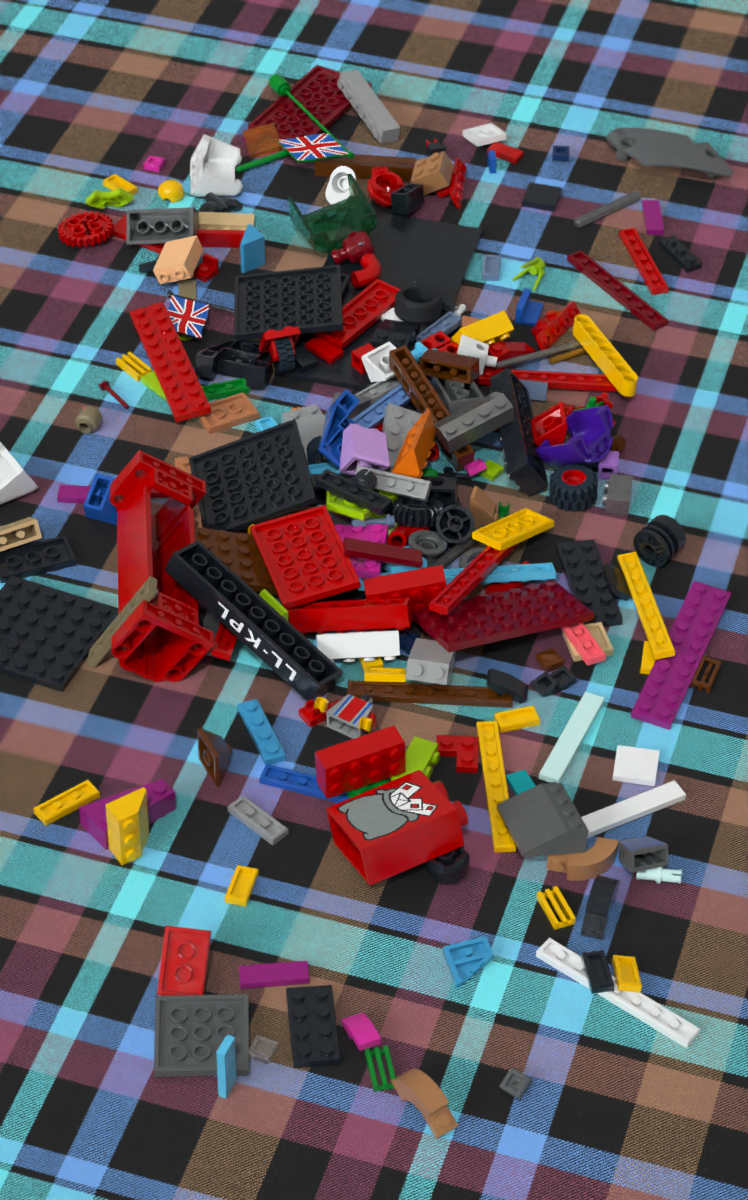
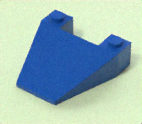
[318,389,360,475]

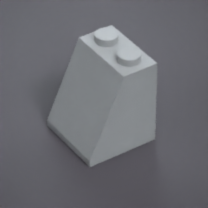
[405,638,456,685]

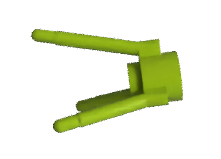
[513,257,545,291]

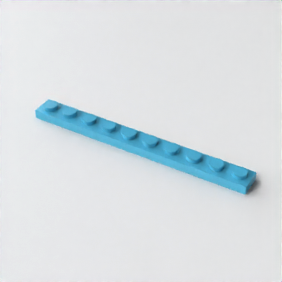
[358,563,556,592]

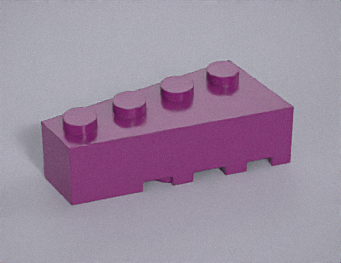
[79,779,176,850]

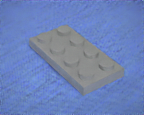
[382,403,422,473]

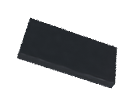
[0,535,77,584]

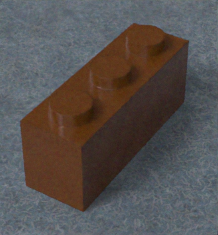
[420,349,479,384]

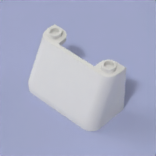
[190,134,243,197]
[0,442,39,505]

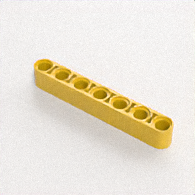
[572,314,638,397]

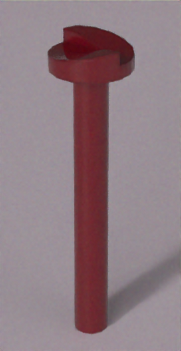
[99,380,130,409]

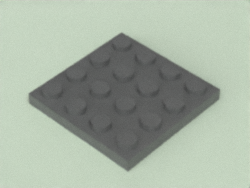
[154,994,249,1077]

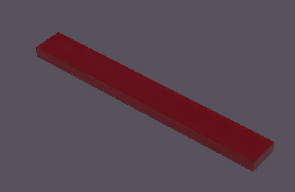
[567,250,668,331]

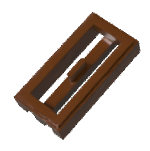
[690,656,722,693]

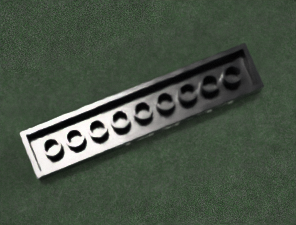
[165,540,344,701]

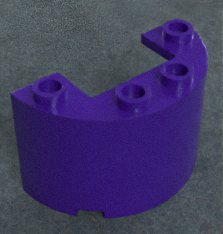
[536,405,614,468]

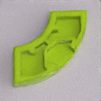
[85,188,133,209]

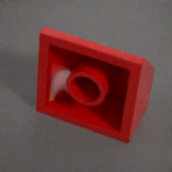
[531,401,568,447]

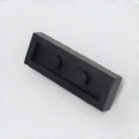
[659,236,702,273]

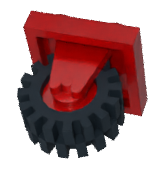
[259,326,300,373]

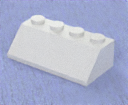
[317,629,400,663]

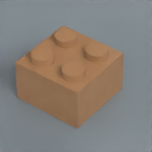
[410,151,454,195]

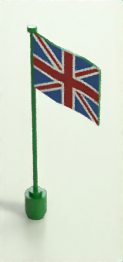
[269,74,355,162]

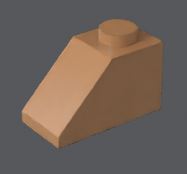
[469,486,499,529]

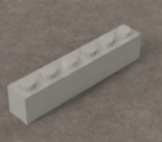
[337,69,400,144]

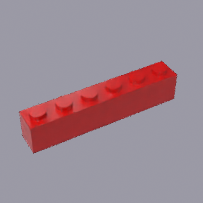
[287,597,413,635]

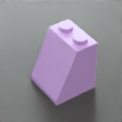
[339,424,390,475]

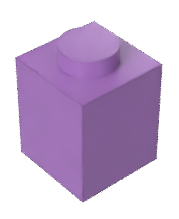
[598,451,619,480]

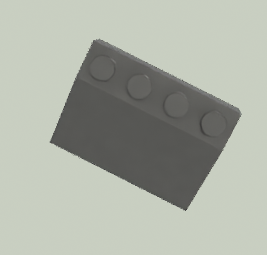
[496,782,589,856]

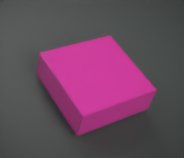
[144,155,165,172]
[463,458,487,477]

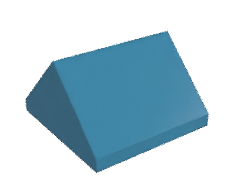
[240,224,265,273]

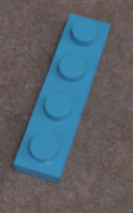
[237,699,286,765]

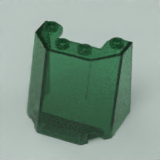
[288,173,377,255]

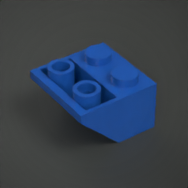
[83,473,117,525]

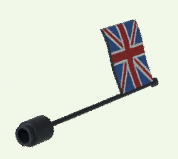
[167,291,314,340]

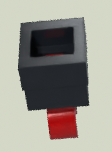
[426,139,446,157]

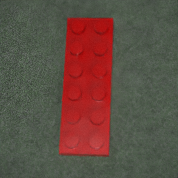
[313,279,401,349]

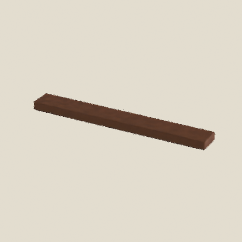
[347,680,513,708]

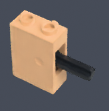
[139,235,204,284]

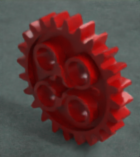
[58,211,114,248]

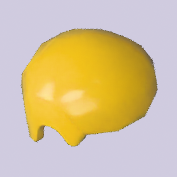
[157,179,185,203]

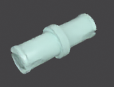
[636,867,682,884]

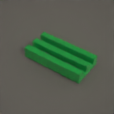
[365,1045,396,1092]

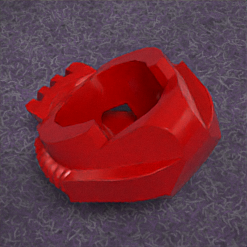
[367,166,405,208]

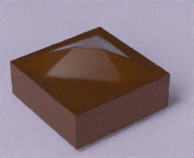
[536,648,564,672]

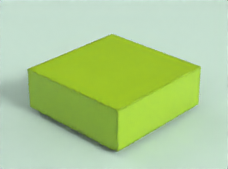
[477,460,504,482]

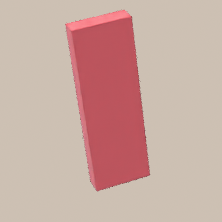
[560,622,606,666]

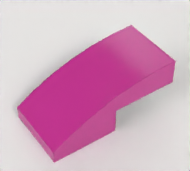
[341,1012,381,1051]

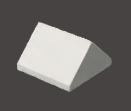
[361,342,396,382]

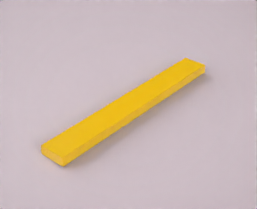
[617,552,675,660]
[476,721,516,853]

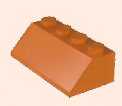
[391,408,436,479]

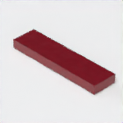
[343,537,423,568]

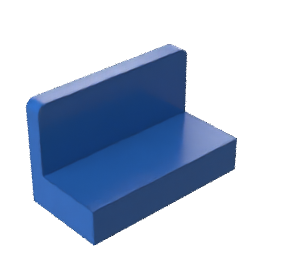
[515,288,544,326]

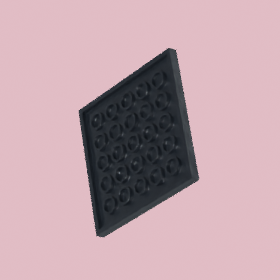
[234,265,343,341]
[189,419,318,533]
[0,575,118,692]

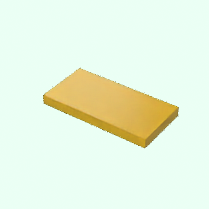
[472,508,554,551]

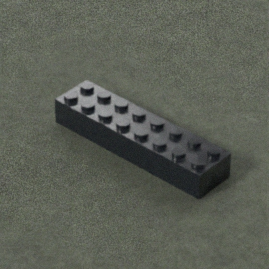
[490,367,549,497]

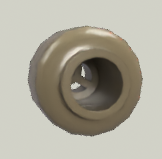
[75,406,103,434]

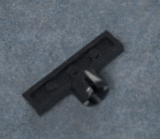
[315,469,392,516]

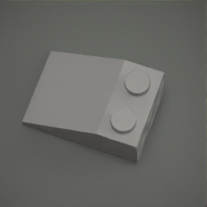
[282,404,325,463]

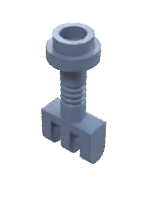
[351,514,395,529]

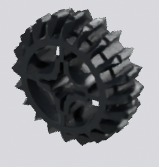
[391,496,443,529]

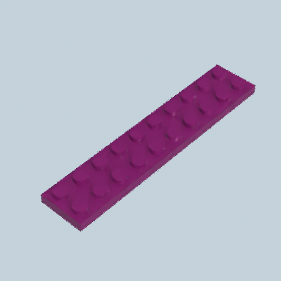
[631,581,732,730]

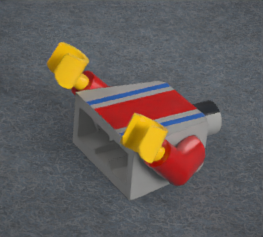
[313,694,377,739]

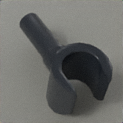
[443,467,470,479]

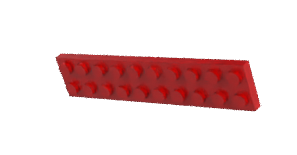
[129,302,212,423]

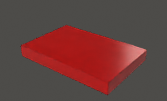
[157,925,212,996]

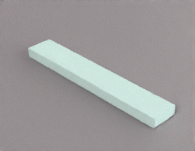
[539,691,605,783]

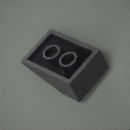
[371,319,420,352]

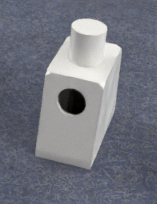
[457,335,498,375]

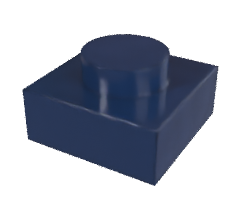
[552,145,569,162]

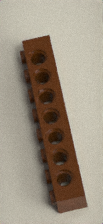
[389,345,475,472]

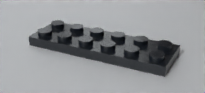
[556,539,623,627]

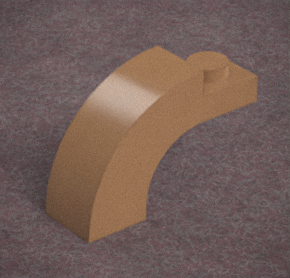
[546,837,619,881]
[391,1068,458,1139]

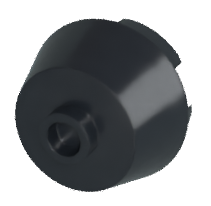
[426,846,470,884]

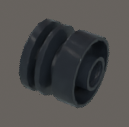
[633,515,686,567]

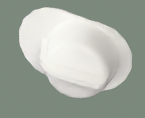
[325,166,356,206]

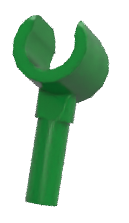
[498,502,510,520]

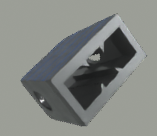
[619,836,668,873]

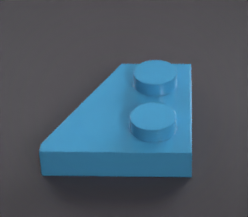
[442,936,493,988]

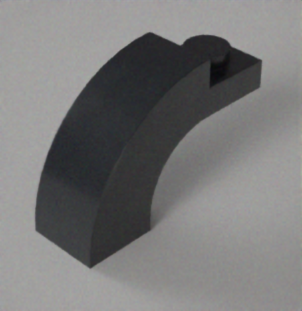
[580,875,620,940]

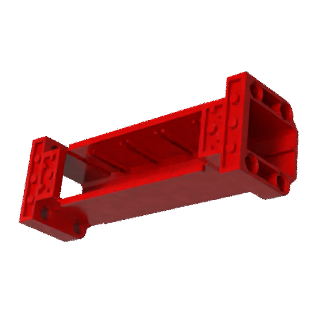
[110,450,214,682]

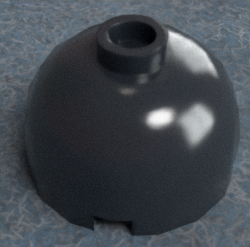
[435,504,475,544]

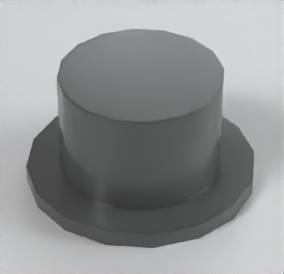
[408,530,447,566]

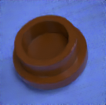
[610,435,626,453]

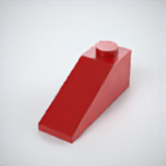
[485,342,536,369]

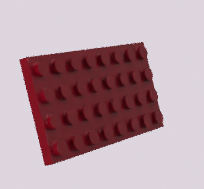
[248,65,371,140]
[412,580,594,652]

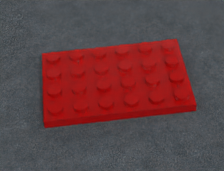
[250,505,361,609]

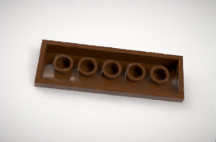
[315,154,417,182]

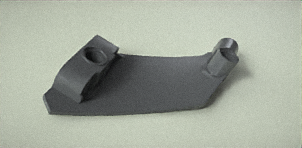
[607,128,733,177]

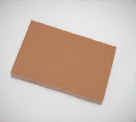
[197,392,260,434]

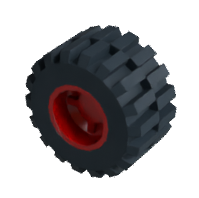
[550,464,598,512]

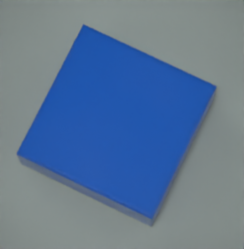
[488,150,497,174]

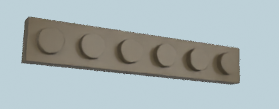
[87,576,158,668]

